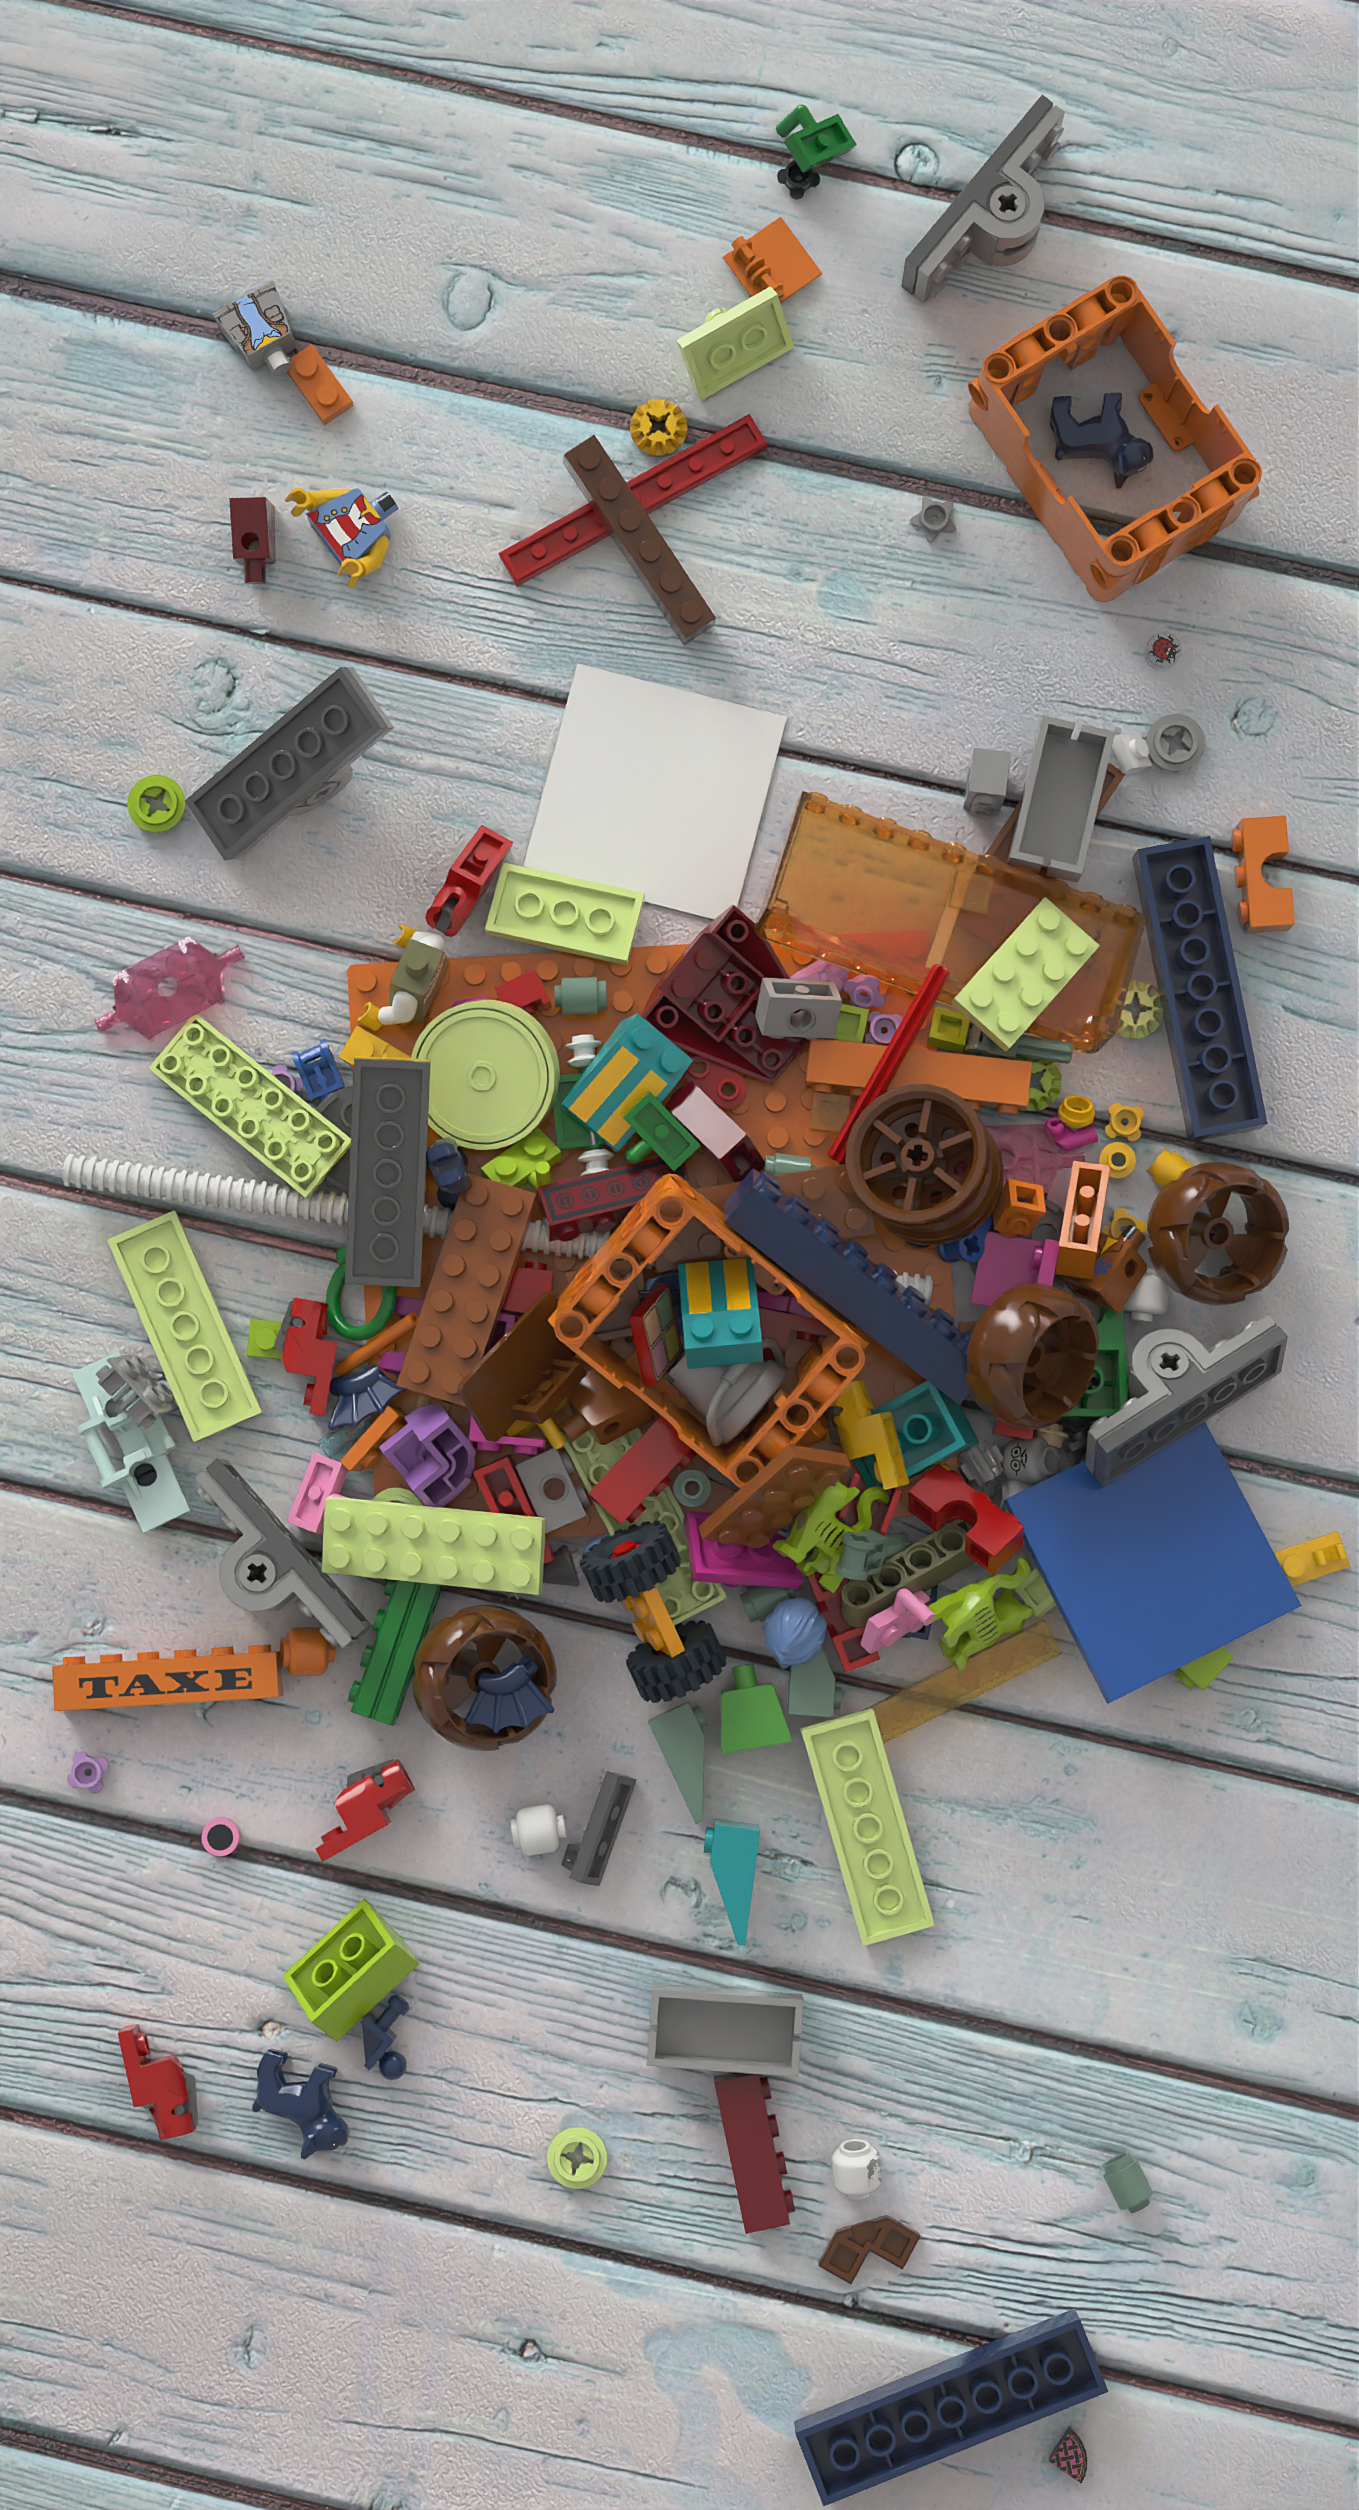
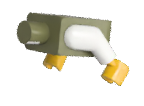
[357,924,449,1031]

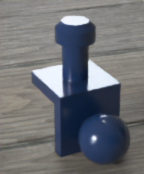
[360,1995,409,2080]

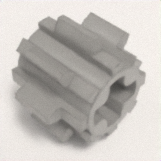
[957,1439,1004,1488]

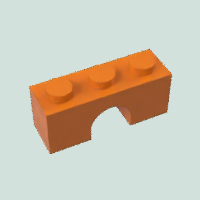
[1231,816,1295,934]

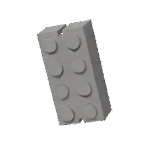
[1006,715,1115,883]
[647,1983,804,2077]

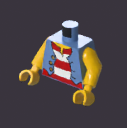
[285,488,399,588]

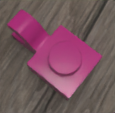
[757,1288,814,1319]

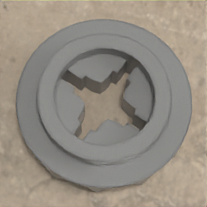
[1146,714,1205,773]

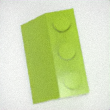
[282,1899,420,2042]

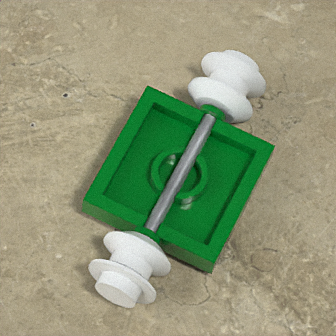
[553,1034,632,1176]

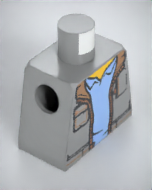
[212,281,297,376]

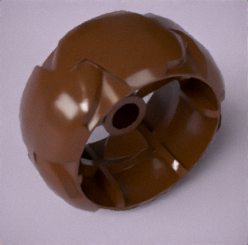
[1147,1162,1290,1306]
[965,1283,1099,1430]
[412,1605,557,1751]

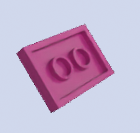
[683,1511,804,1589]

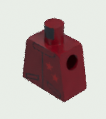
[229,497,276,585]

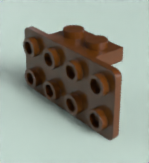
[457,1292,587,1442]

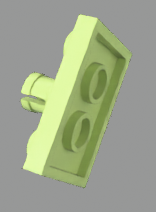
[676,287,794,401]

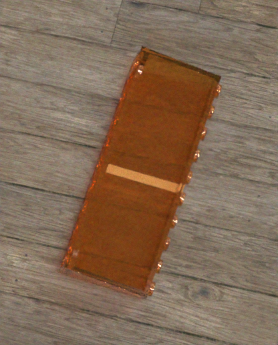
[754,791,1148,1054]

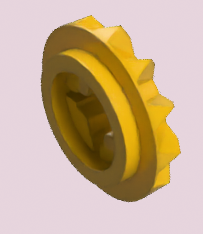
[630,398,687,456]

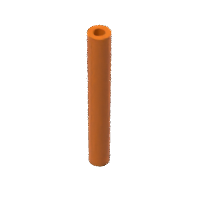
[334,1312,419,1377]

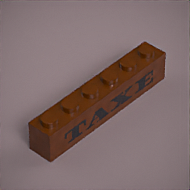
[563,435,716,645]

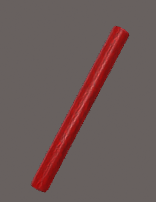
[828,964,950,1164]

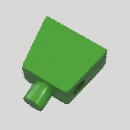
[721,1663,792,1754]

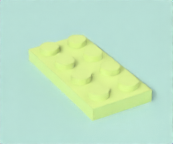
[485,862,645,966]
[951,897,1100,1052]

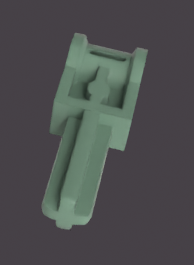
[963,1021,1073,1064]
[835,1529,912,1580]

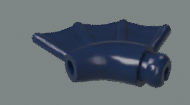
[328,1364,406,1431]
[464,1656,554,1733]

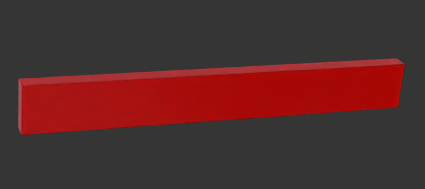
[499,414,767,587]

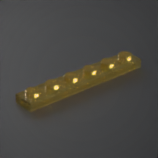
[859,1619,1062,1744]

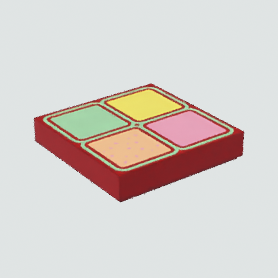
[629,1284,683,1385]

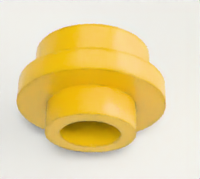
[1058,1095,1095,1128]
[1099,1142,1136,1179]

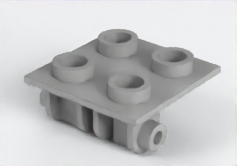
[96,1354,179,1429]

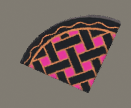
[1048,2426,1087,2483]

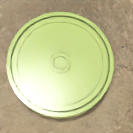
[411,1000,560,1150]

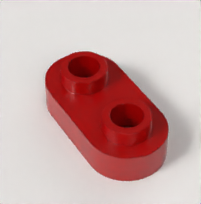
[682,1052,747,1110]

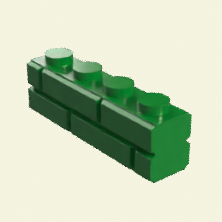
[347,1579,443,1726]

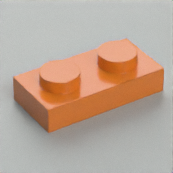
[287,344,354,426]
[340,1406,407,1472]

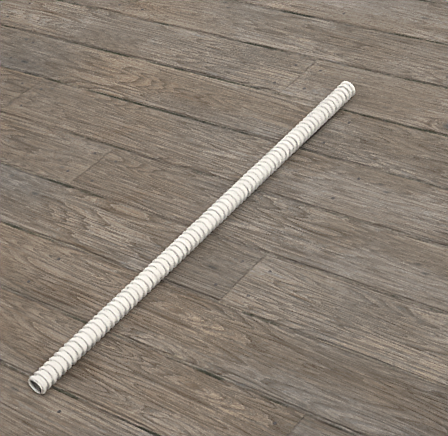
[62,1154,933,1305]

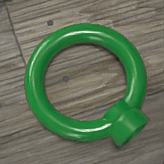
[326,1246,397,1341]

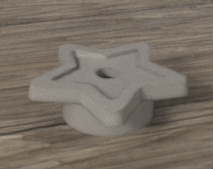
[910,496,956,543]

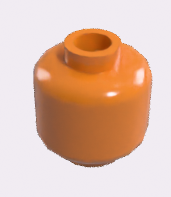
[280,1627,335,1676]

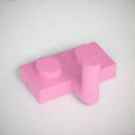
[287,1453,348,1536]
[860,1588,936,1654]

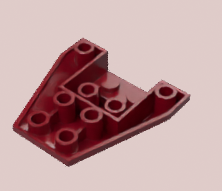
[640,905,809,1085]

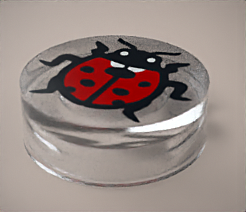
[1144,631,1182,670]

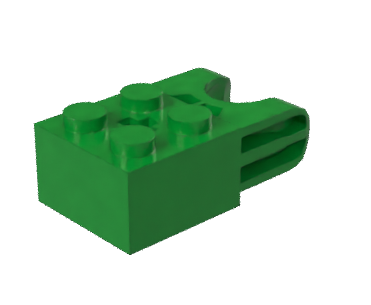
[1060,1306,1127,1422]

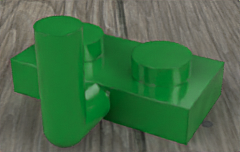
[776,104,857,173]
[622,1091,701,1171]

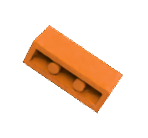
[1055,1161,1110,1280]

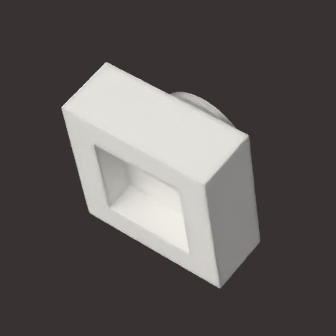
[1112,732,1152,774]

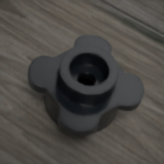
[777,160,820,200]

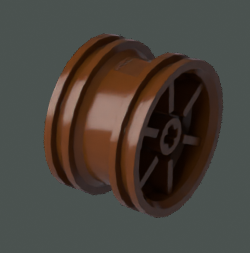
[845,1084,1004,1246]

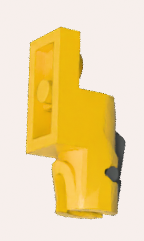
[827,1380,910,1490]

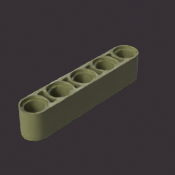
[842,1520,975,1627]

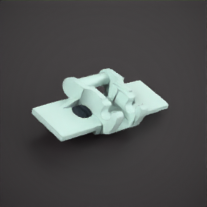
[72,1351,191,1533]

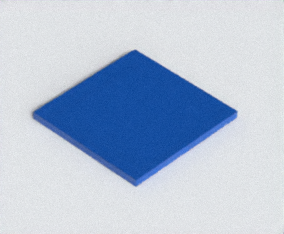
[1003,1422,1302,1704]

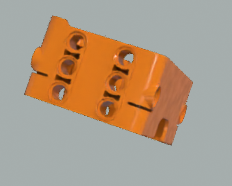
[968,275,1262,602]
[548,1174,870,1488]

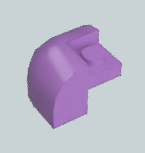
[379,1405,477,1508]

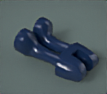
[426,1138,472,1210]

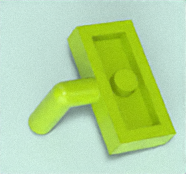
[480,1128,562,1190]

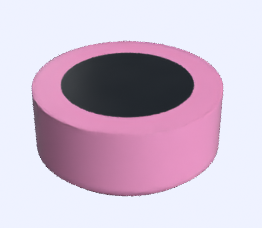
[202,1818,241,1856]

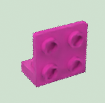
[970,1231,1060,1307]
[469,1415,547,1456]

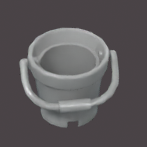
[663,1338,788,1446]

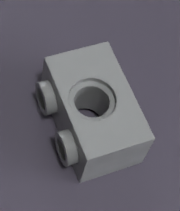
[963,748,1011,815]
[755,978,842,1040]
[515,1448,591,1534]

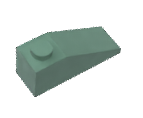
[787,1648,842,1717]
[648,1701,708,1824]

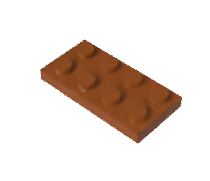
[699,1444,851,1548]

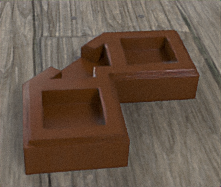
[818,2215,921,2285]

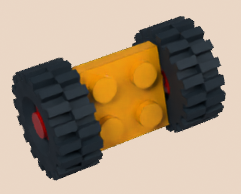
[579,1521,727,1703]

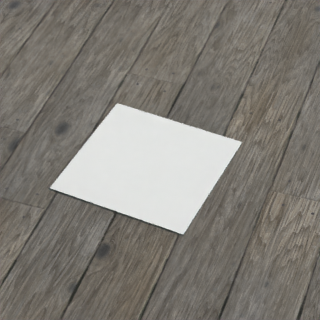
[523,663,787,920]

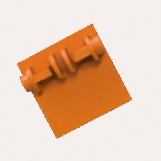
[722,217,822,303]

